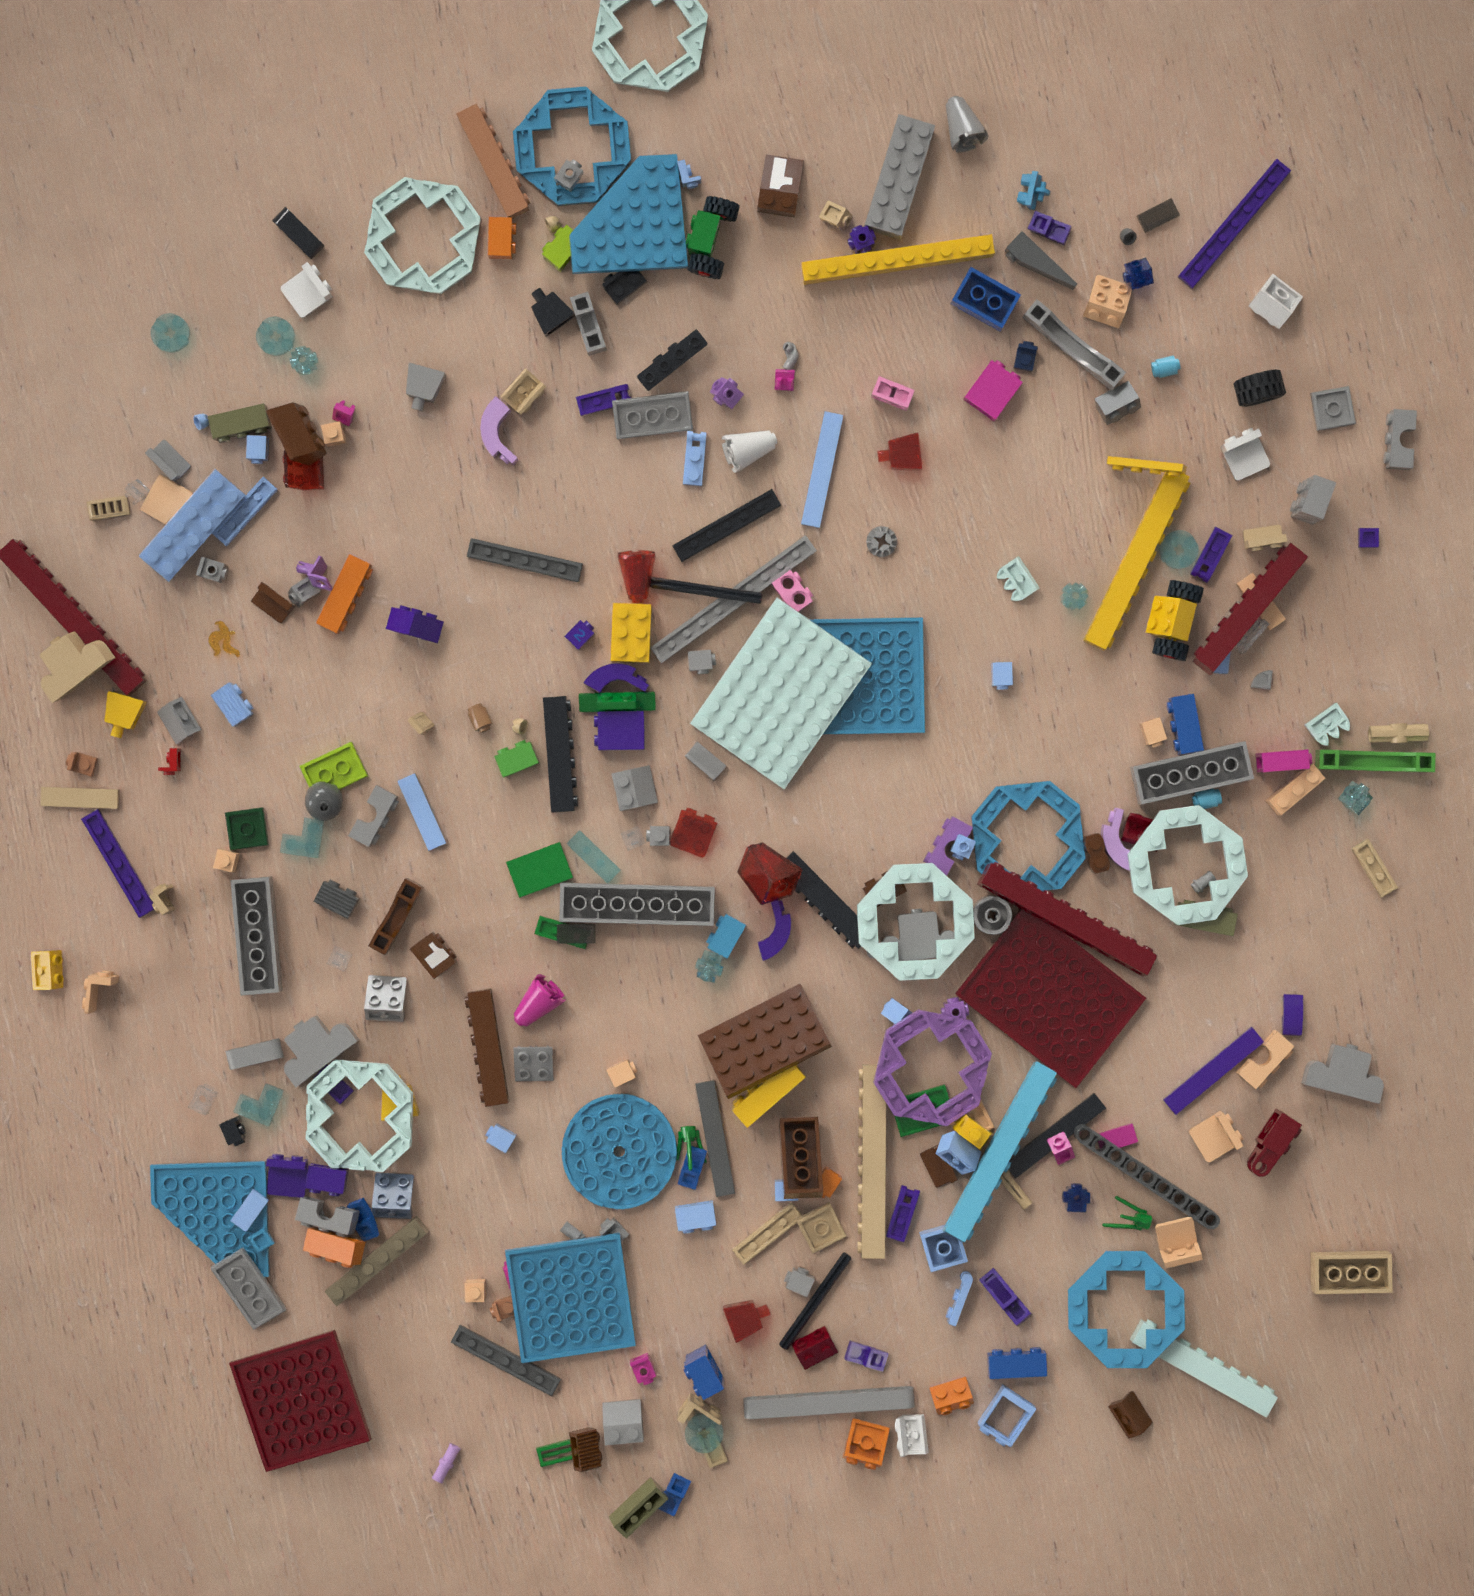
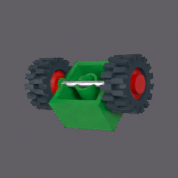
[685,196,740,279]

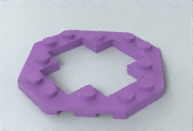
[873,1009,992,1126]

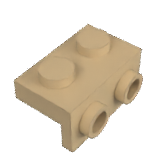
[500,368,546,415]
[1243,525,1287,552]
[149,884,176,915]

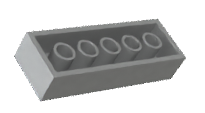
[864,114,935,240]
[1130,741,1254,804]
[230,876,282,996]

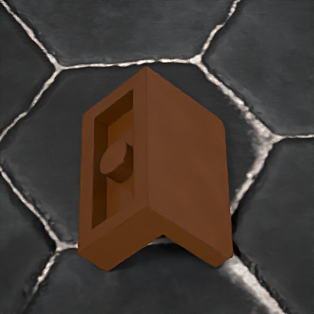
[251,582,295,624]
[920,1144,958,1188]
[1108,1391,1153,1439]

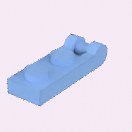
[683,431,707,486]
[946,1271,973,1327]

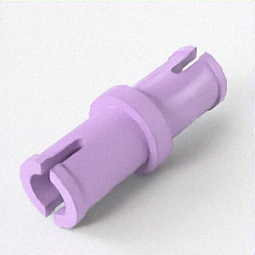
[432,1443,461,1483]

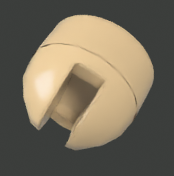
[545,216,561,233]
[512,718,528,734]

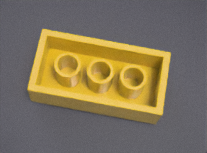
[732,1065,806,1128]

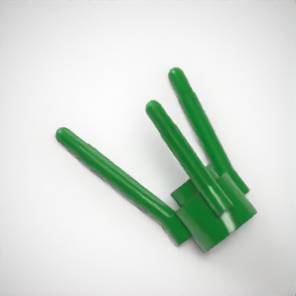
[676,1126,707,1171]
[1102,1196,1152,1231]

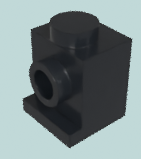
[219,1115,246,1147]

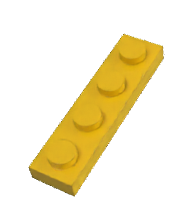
[1107,456,1187,477]

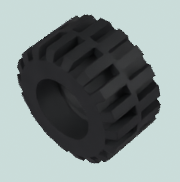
[1233,369,1286,407]

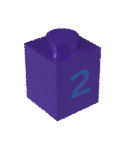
[564,620,595,650]

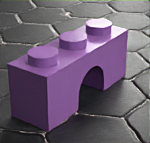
[923,816,973,876]

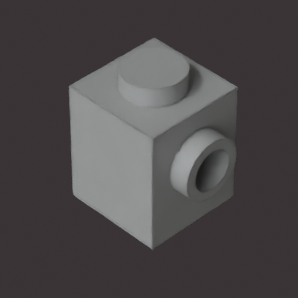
[688,650,716,674]
[646,826,670,846]
[784,1267,815,1297]

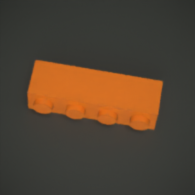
[316,554,373,634]

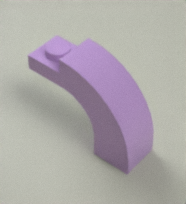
[480,396,518,466]
[1101,808,1130,871]

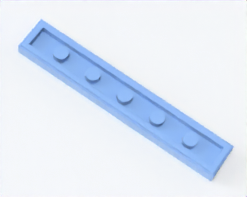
[801,411,843,528]

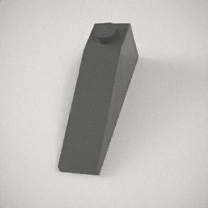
[1005,231,1077,290]

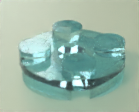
[151,313,190,353]
[256,316,295,356]
[1159,530,1199,569]
[685,1413,723,1453]

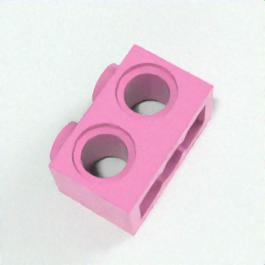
[871,376,915,411]
[771,570,813,612]

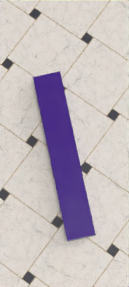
[81,809,154,918]
[1163,1027,1264,1115]

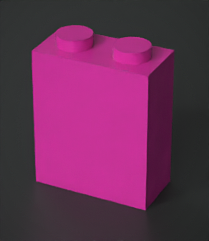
[963,360,1023,422]
[1255,749,1312,773]

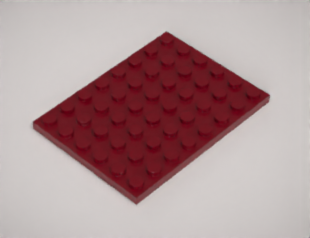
[955,909,1147,1088]

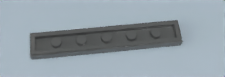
[467,538,583,583]
[695,1080,735,1197]
[451,1324,561,1396]

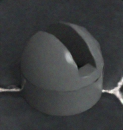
[1120,228,1137,245]

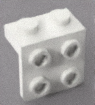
[281,262,333,318]
[1220,428,1270,481]

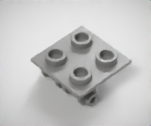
[513,1045,553,1081]

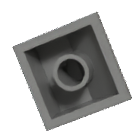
[612,765,658,811]
[602,1399,644,1446]

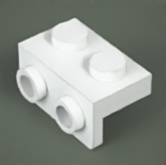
[895,1414,929,1457]

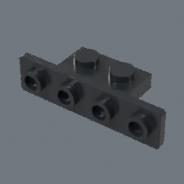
[637,329,708,391]

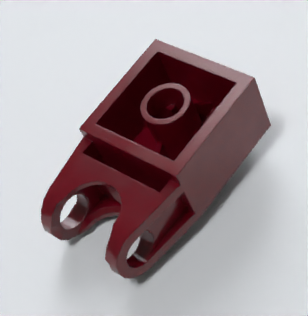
[1247,1108,1302,1177]

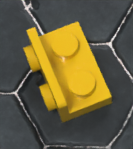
[31,950,64,990]

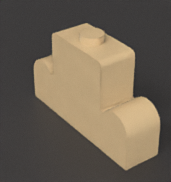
[40,632,115,703]

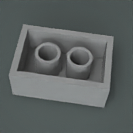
[1290,475,1336,524]

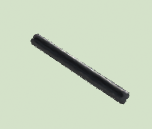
[650,577,762,604]
[779,1252,852,1350]

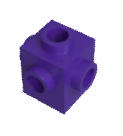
[847,225,876,254]

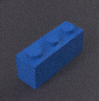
[1166,694,1204,755]
[987,1347,1047,1379]

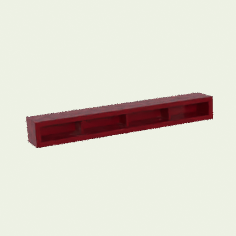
[1192,542,1308,676]

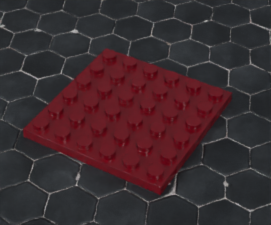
[229,1330,372,1472]

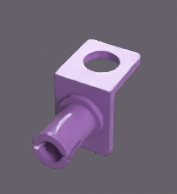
[296,556,332,591]

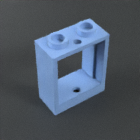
[977,1384,1036,1447]

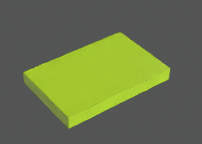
[299,742,368,789]

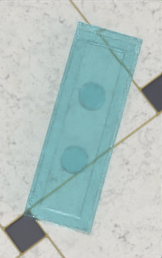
[566,830,621,884]

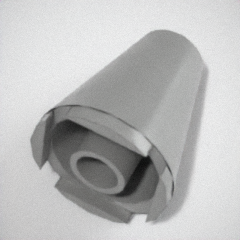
[946,96,989,153]

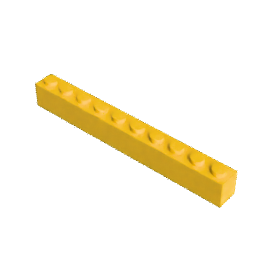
[801,234,995,285]
[1083,472,1191,651]

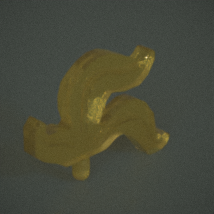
[208,621,240,657]

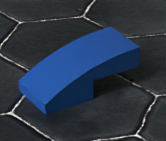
[678,1146,707,1190]
[347,1198,379,1241]
[658,1473,691,1517]

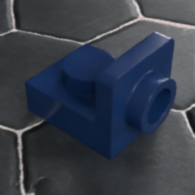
[1013,341,1038,372]

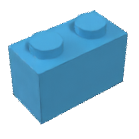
[706,914,746,959]

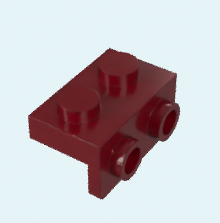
[1121,812,1158,852]
[792,1326,839,1370]

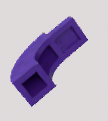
[584,664,649,693]
[757,897,791,961]

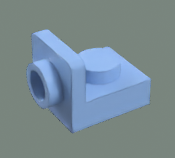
[677,160,701,189]

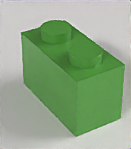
[494,740,539,778]

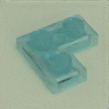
[280,817,324,858]
[233,1083,284,1127]

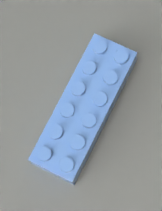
[139,469,245,582]

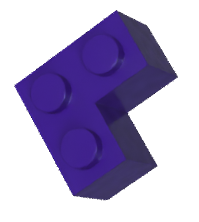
[386,605,444,644]

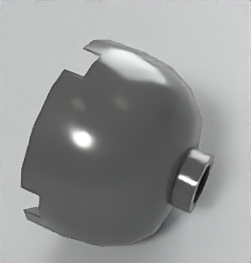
[305,781,343,821]

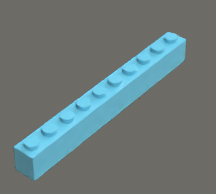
[942,1061,1057,1242]

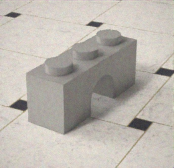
[570,292,607,356]
[1383,409,1417,470]
[348,785,399,847]
[295,1196,360,1237]

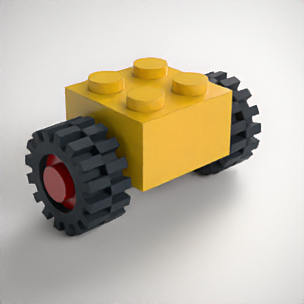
[1145,580,1204,661]

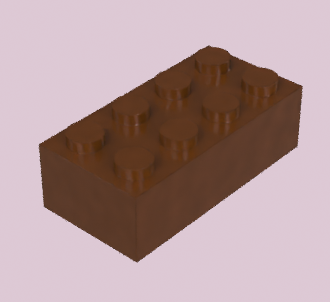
[779,1116,823,1199]

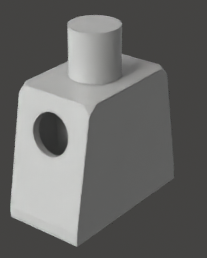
[406,363,446,411]

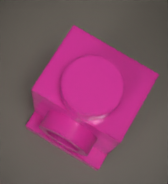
[630,1353,657,1385]

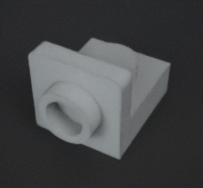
[288,577,321,608]
[599,1217,630,1242]

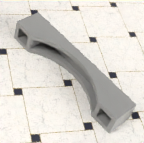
[1022,299,1126,390]

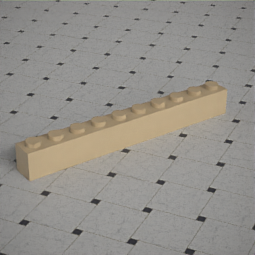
[857,1064,886,1259]

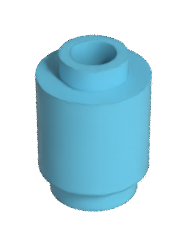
[1151,355,1181,378]
[1192,788,1222,809]

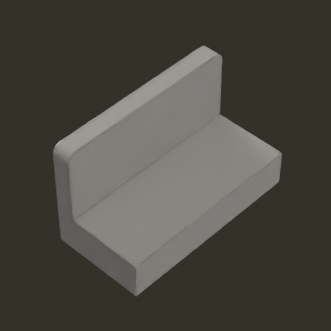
[145,440,191,483]
[157,697,201,744]
[685,742,726,781]

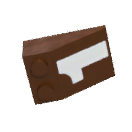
[757,154,804,218]
[410,932,457,979]

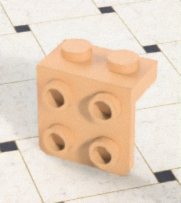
[1083,275,1132,328]
[82,970,119,1014]
[1189,1111,1244,1162]
[1155,1217,1203,1269]

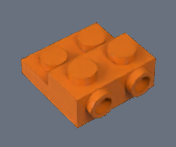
[842,1418,890,1470]

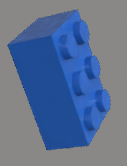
[950,267,1021,332]
[683,1345,724,1400]

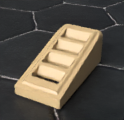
[86,495,130,521]
[408,712,434,735]

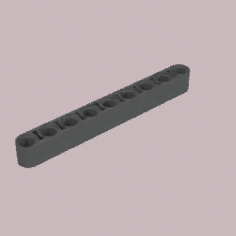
[1074,1124,1220,1229]

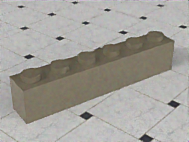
[325,1216,429,1306]

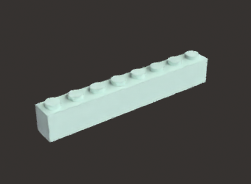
[1130,1319,1278,1418]

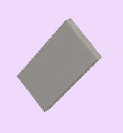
[612,391,693,439]
[211,1247,286,1330]

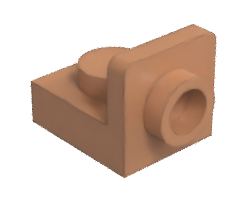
[66,751,98,776]
[490,1295,514,1322]

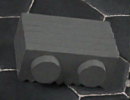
[313,879,360,919]

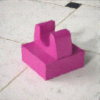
[774,369,795,391]
[332,400,355,426]

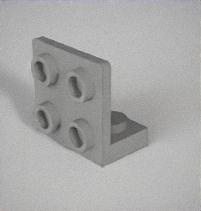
[364,975,407,1022]

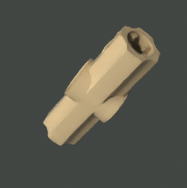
[1368,723,1429,743]

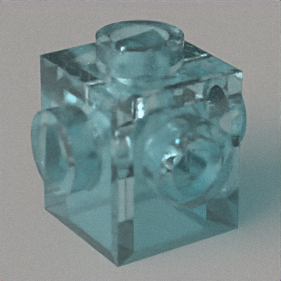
[289,346,319,375]
[1059,582,1089,610]
[1338,781,1373,815]
[695,950,724,983]

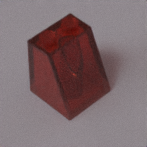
[737,842,803,905]

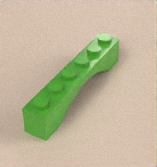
[1315,750,1436,772]

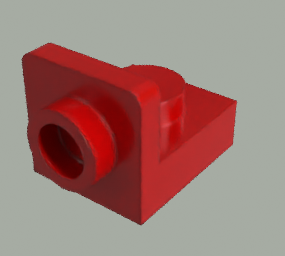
[158,748,181,775]

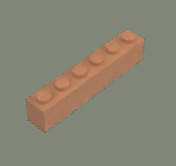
[456,103,531,219]

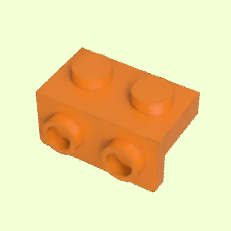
[929,1377,974,1415]

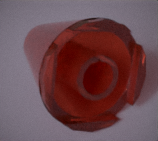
[618,550,656,603]

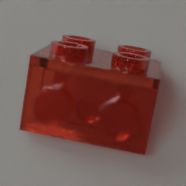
[282,450,324,491]
[670,807,718,857]

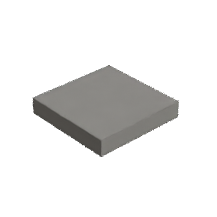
[1310,386,1356,431]

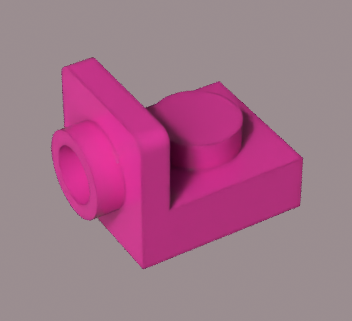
[1047,1132,1075,1165]

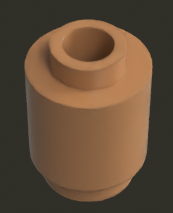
[467,703,493,733]

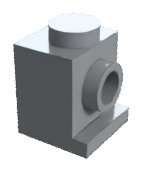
[554,159,583,192]
[196,557,228,583]

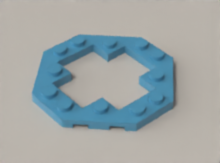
[513,86,631,206]
[971,781,1085,891]
[1068,1251,1185,1368]

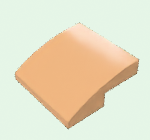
[140,474,193,524]

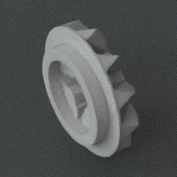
[866,526,897,557]

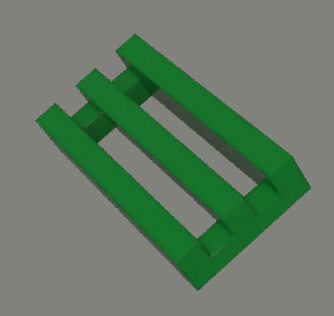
[536,1439,572,1467]

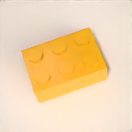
[610,603,652,663]

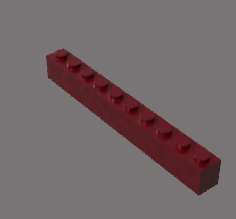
[0,539,147,696]
[977,862,1158,977]

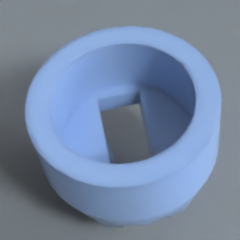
[193,413,209,430]

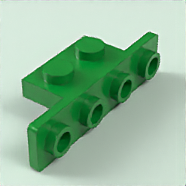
[578,692,656,712]

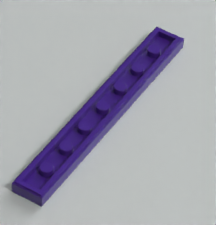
[1178,159,1291,289]

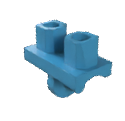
[1017,171,1050,210]

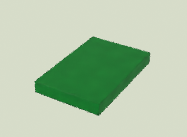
[506,842,573,898]
[895,1084,956,1137]

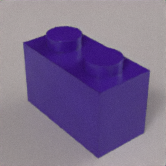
[305,1163,349,1196]

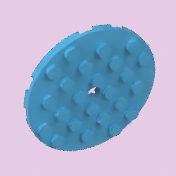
[562,1094,677,1209]

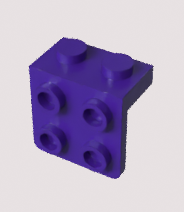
[266,1154,309,1198]

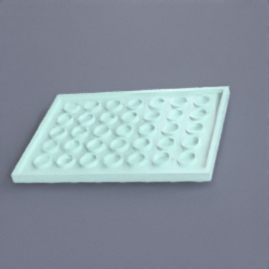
[690,597,872,789]

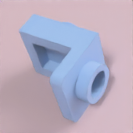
[949,834,976,861]

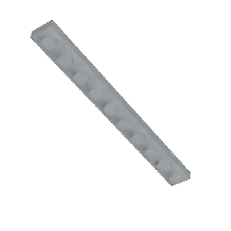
[650,535,817,664]

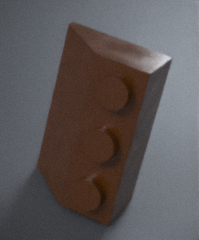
[266,402,327,466]

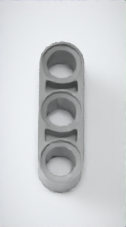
[225,1038,284,1070]

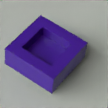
[1358,528,1379,548]

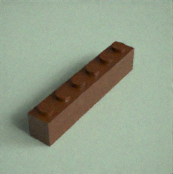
[465,988,509,1107]

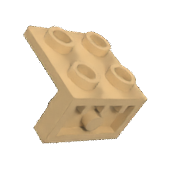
[677,1393,722,1425]

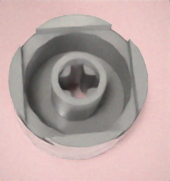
[973,895,1012,935]

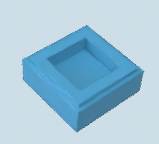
[248,1227,275,1254]

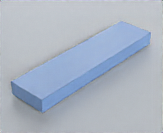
[212,477,278,546]
[397,773,446,851]

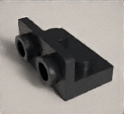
[602,271,647,305]

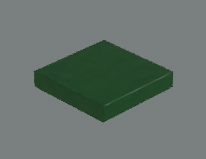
[225,807,269,850]

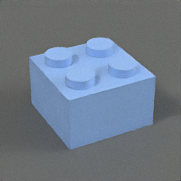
[919,1225,968,1272]

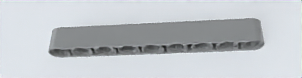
[743,1386,915,1419]

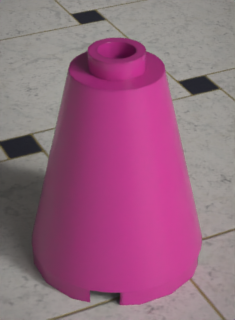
[514,974,566,1027]

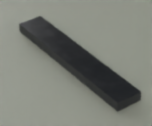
[672,489,781,562]
[1008,1093,1106,1179]

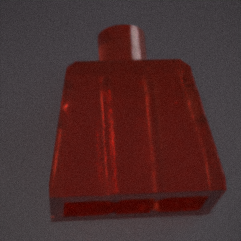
[877,433,922,471]
[723,1300,771,1343]

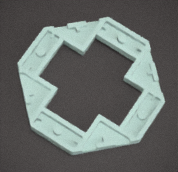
[592,0,708,92]
[364,177,481,294]
[1127,805,1248,925]
[857,863,975,981]
[306,1060,413,1172]

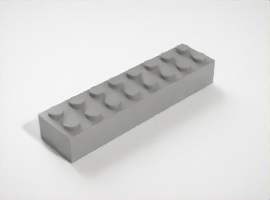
[559,882,715,926]

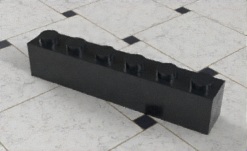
[543,696,578,813]
[777,851,861,949]

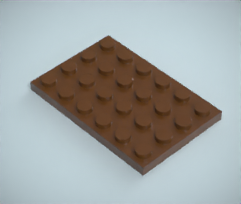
[698,984,832,1099]

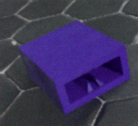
[594,711,645,750]

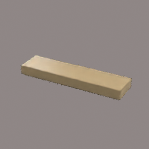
[41,787,119,809]
[732,1202,802,1265]

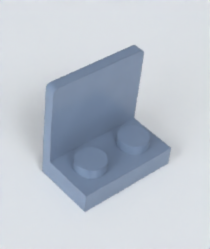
[372,1173,414,1219]

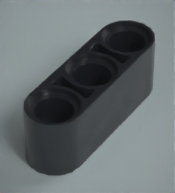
[272,207,324,259]

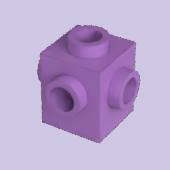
[710,377,744,409]
[941,997,969,1019]

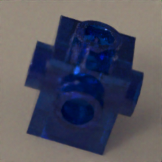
[1122,257,1154,290]
[1062,1183,1090,1213]

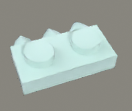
[997,556,1040,601]
[1304,703,1350,746]

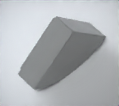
[1250,670,1273,690]

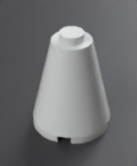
[722,430,777,473]

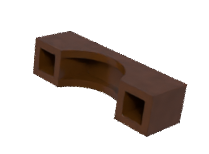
[368,878,424,955]

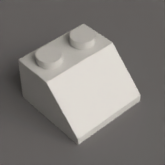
[1249,274,1303,329]

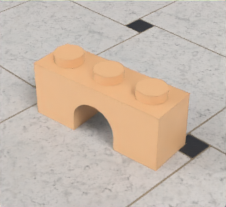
[1265,764,1325,815]
[1236,1030,1294,1089]

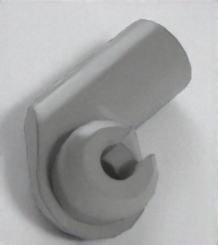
[783,342,799,370]

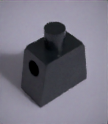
[531,288,576,337]

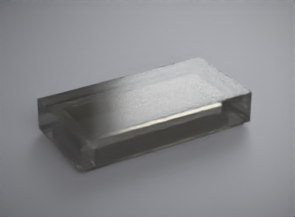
[1136,198,1180,233]
[557,924,596,944]

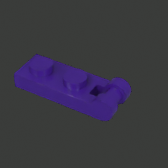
[576,384,631,416]
[1190,527,1233,583]
[885,1185,920,1242]

